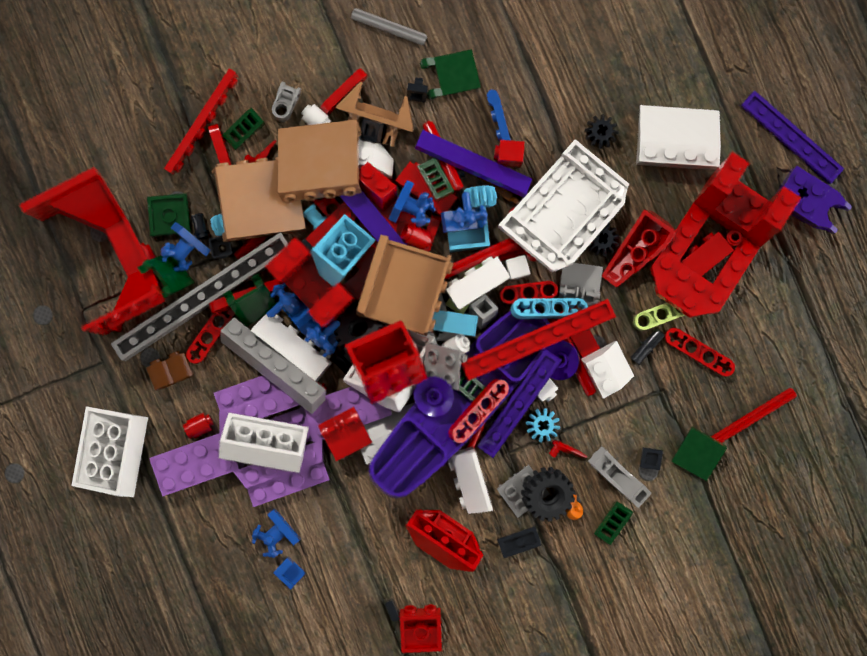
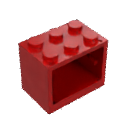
[345,320,428,404]

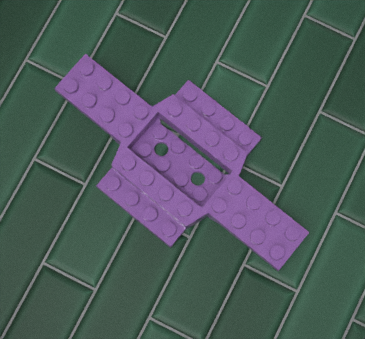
[149,375,392,507]

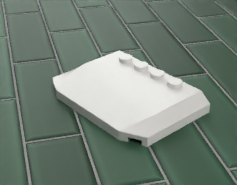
[498,139,629,272]

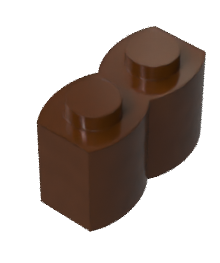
[146,351,194,391]

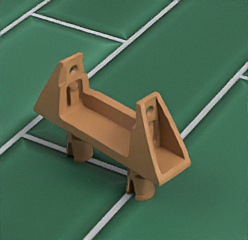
[336,82,414,147]

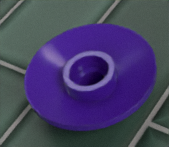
[544,341,579,380]
[414,376,454,417]

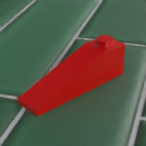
[602,209,677,287]

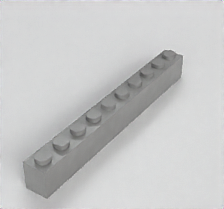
[111,232,288,361]

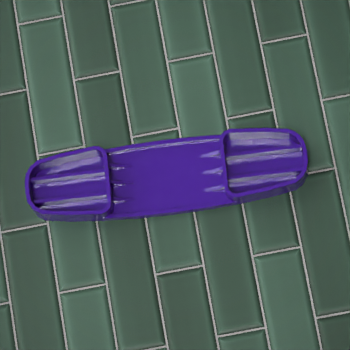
[368,306,550,498]

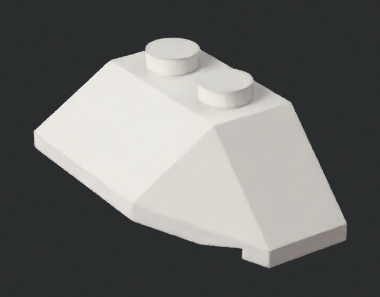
[358,137,394,179]

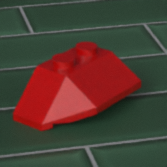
[406,510,483,572]

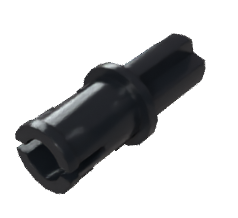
[630,329,664,365]

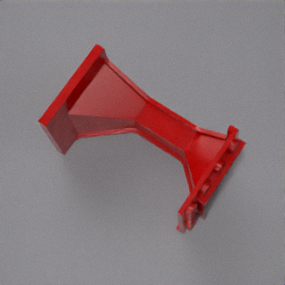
[20,167,165,336]

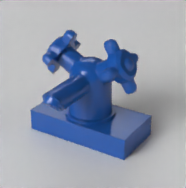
[388,180,436,228]
[441,192,488,233]
[161,222,211,271]
[266,283,312,329]
[297,317,340,357]
[252,509,301,558]

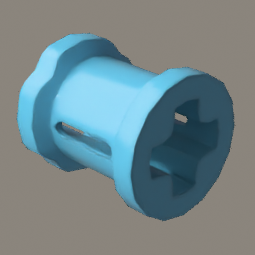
[303,204,327,230]

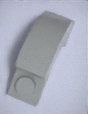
[588,446,652,508]

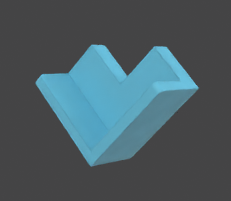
[447,206,490,252]

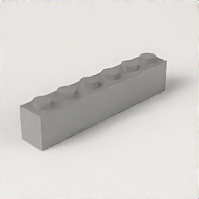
[220,318,326,414]

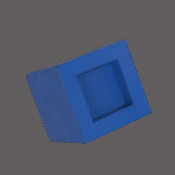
[273,556,305,589]

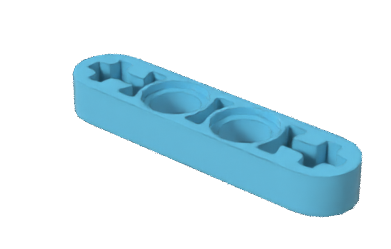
[510,298,588,319]

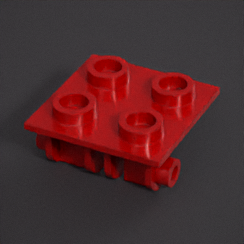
[318,407,372,461]

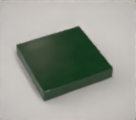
[147,193,191,237]
[671,427,727,481]

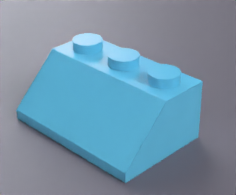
[311,214,375,287]

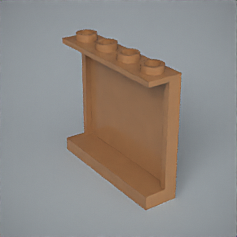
[278,120,362,203]
[211,157,306,242]
[356,235,453,336]

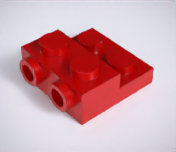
[400,604,442,653]

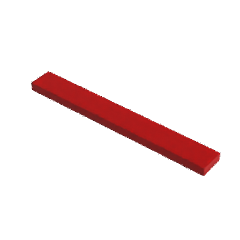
[460,299,616,381]

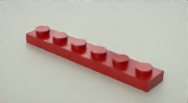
[164,68,238,176]

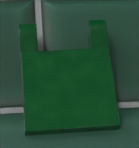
[420,49,481,100]
[137,255,195,299]
[223,274,277,327]

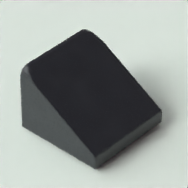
[333,350,353,374]

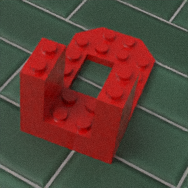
[650,151,801,318]
[265,198,416,327]

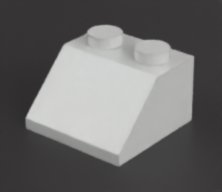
[581,341,634,399]

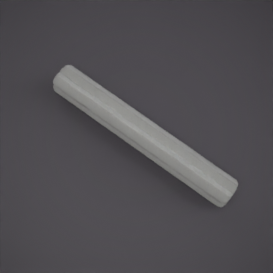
[351,8,427,45]

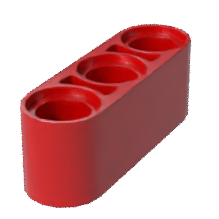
[499,281,558,305]

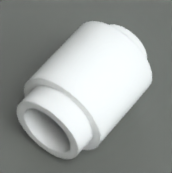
[301,104,331,125]
[442,334,470,354]

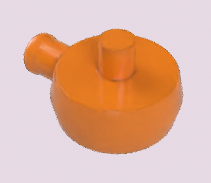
[565,495,583,520]

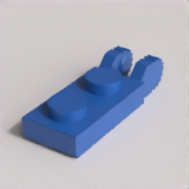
[487,89,511,142]

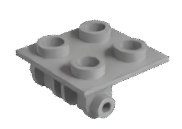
[558,263,603,306]
[424,342,467,390]
[497,465,550,518]

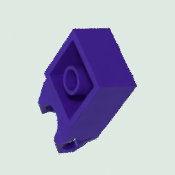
[777,166,852,234]

